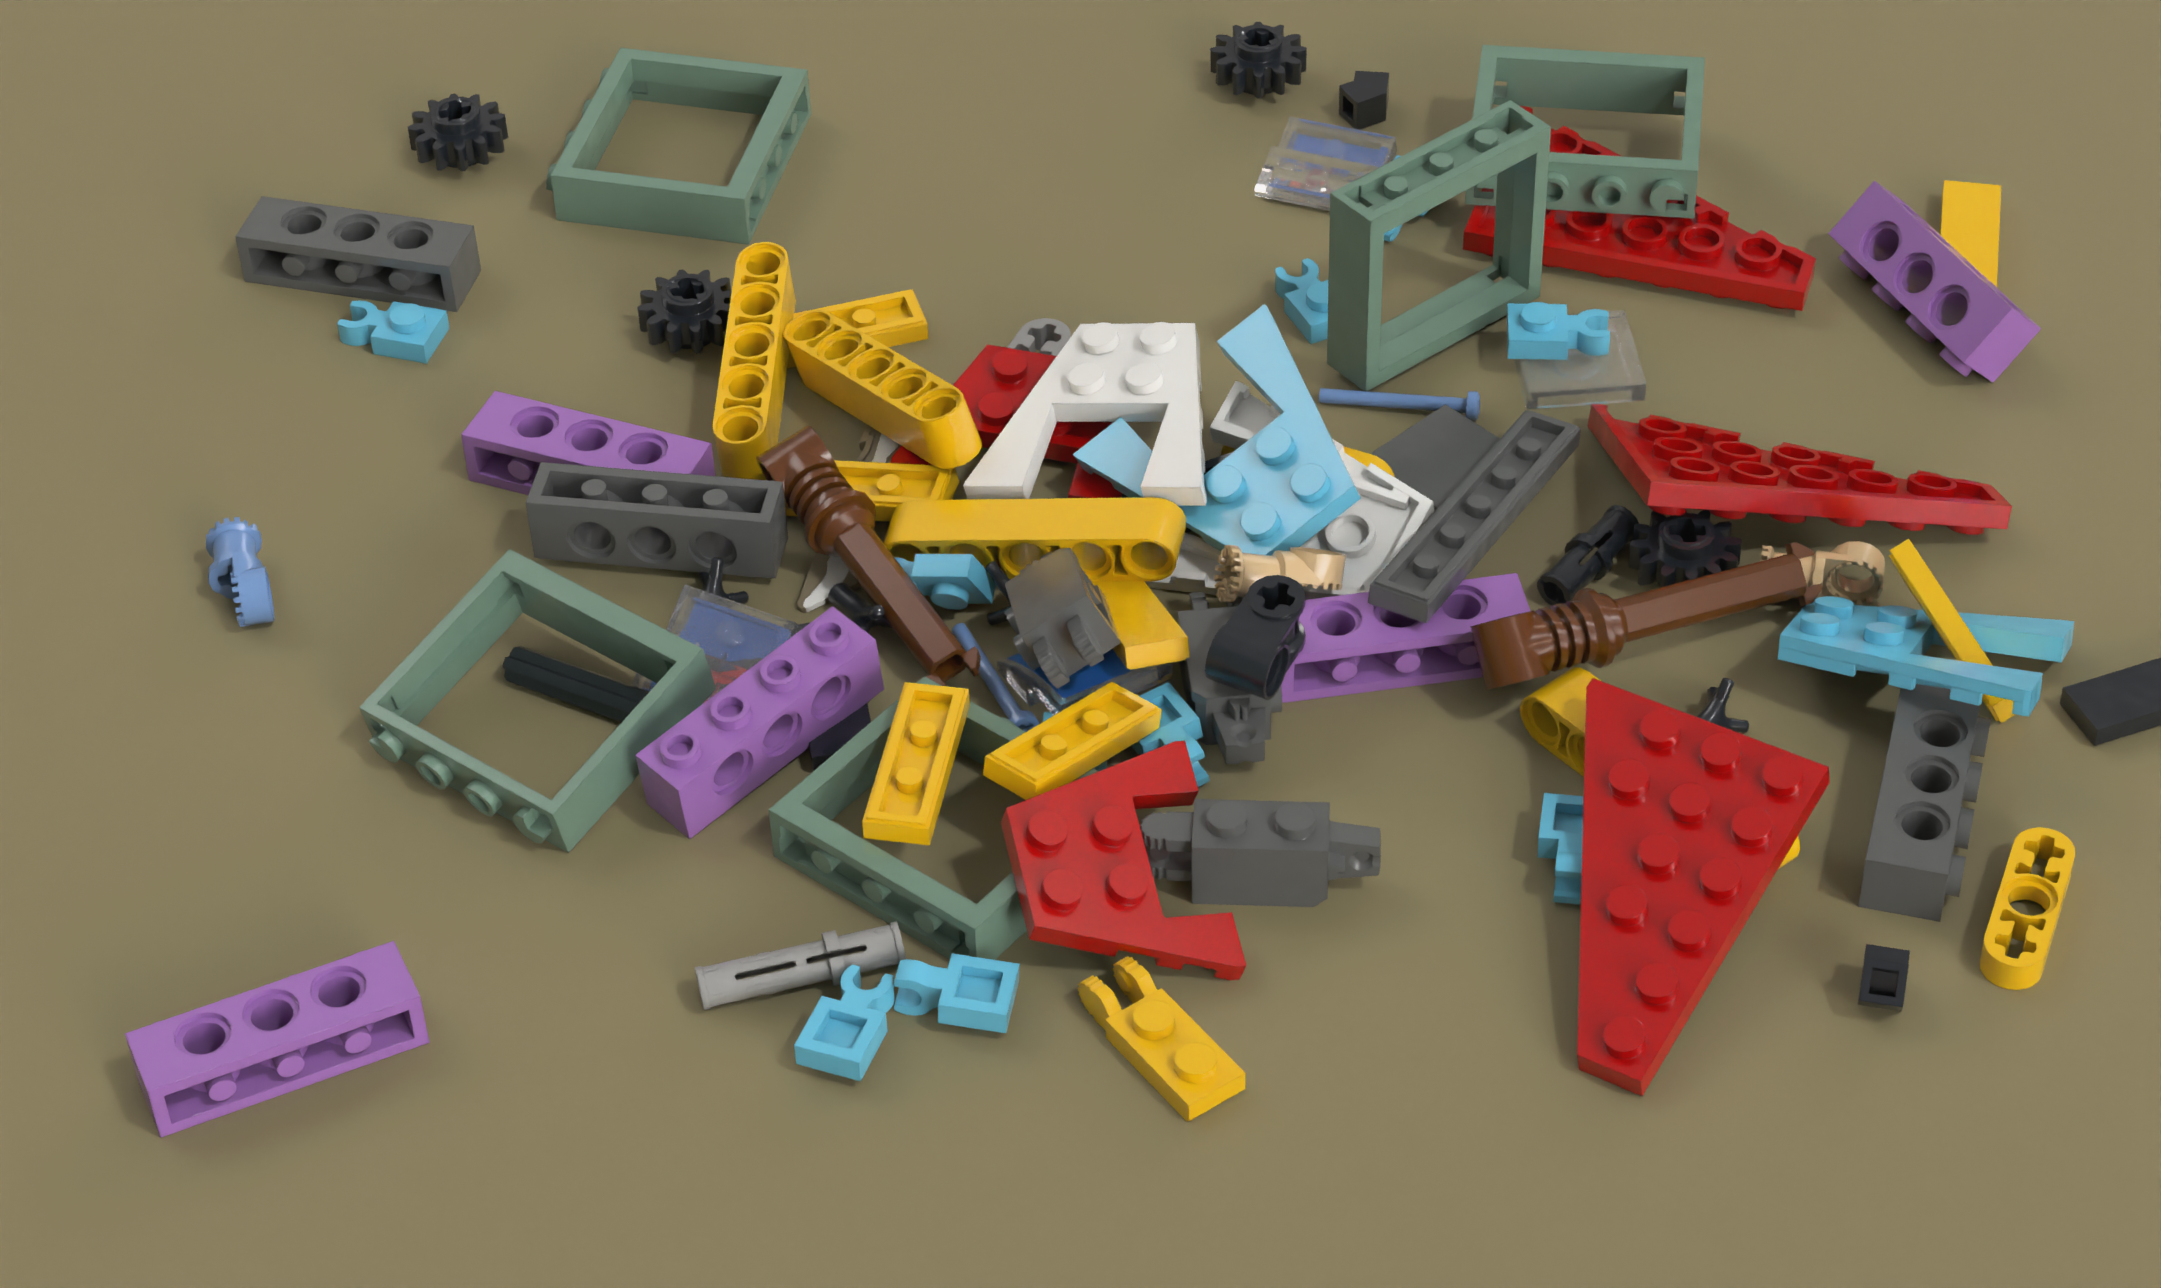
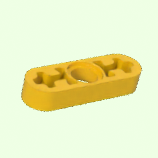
[1980,827,2075,990]

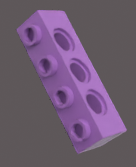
[1828,180,2041,382]
[461,391,715,495]
[1281,573,1530,703]
[635,606,884,839]
[125,941,430,1138]

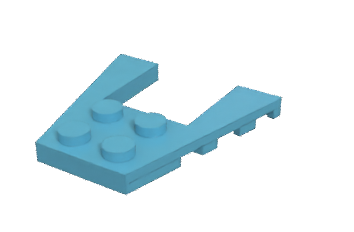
[1073,304,1361,556]
[1778,596,2074,717]

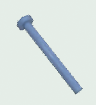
[1319,388,1480,421]
[952,623,1039,732]

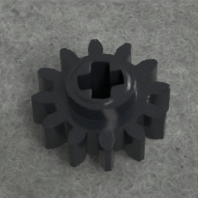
[1210,22,1307,98]
[408,93,508,171]
[637,269,732,354]
[1628,510,1742,588]

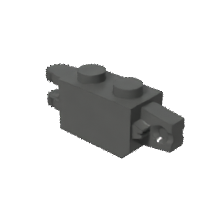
[1004,548,1121,689]
[1178,592,1282,764]
[1140,799,1381,907]

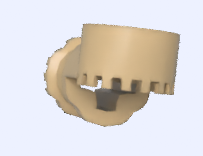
[1760,541,1885,605]
[1214,545,1346,603]

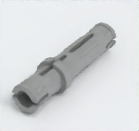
[695,921,906,1010]

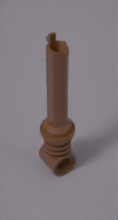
[756,425,981,687]
[1470,542,1823,690]

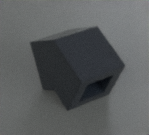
[1339,71,1389,131]
[1858,944,1910,1011]

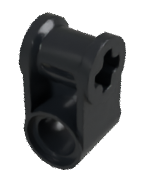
[1205,575,1306,700]

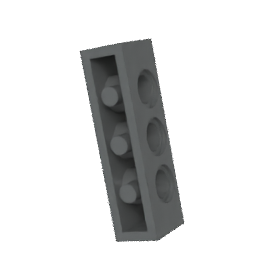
[235,196,481,312]
[526,462,788,579]
[1858,684,1991,922]

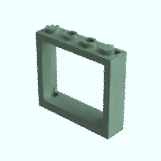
[1465,45,1705,218]
[546,47,811,245]
[1327,100,1551,391]
[359,549,716,853]
[769,676,1098,960]

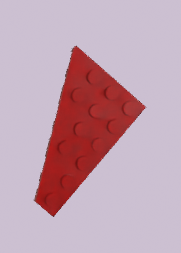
[1463,106,1816,311]
[1588,404,2012,535]
[1577,678,1830,1096]

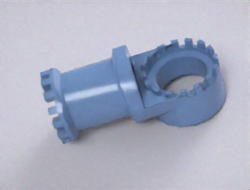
[205,517,275,627]

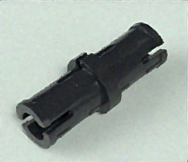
[1537,505,1639,606]

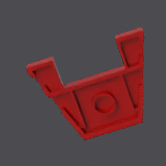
[890,344,1122,498]
[1001,740,1247,980]

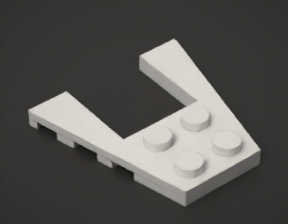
[963,322,1207,506]
[1145,381,1435,600]

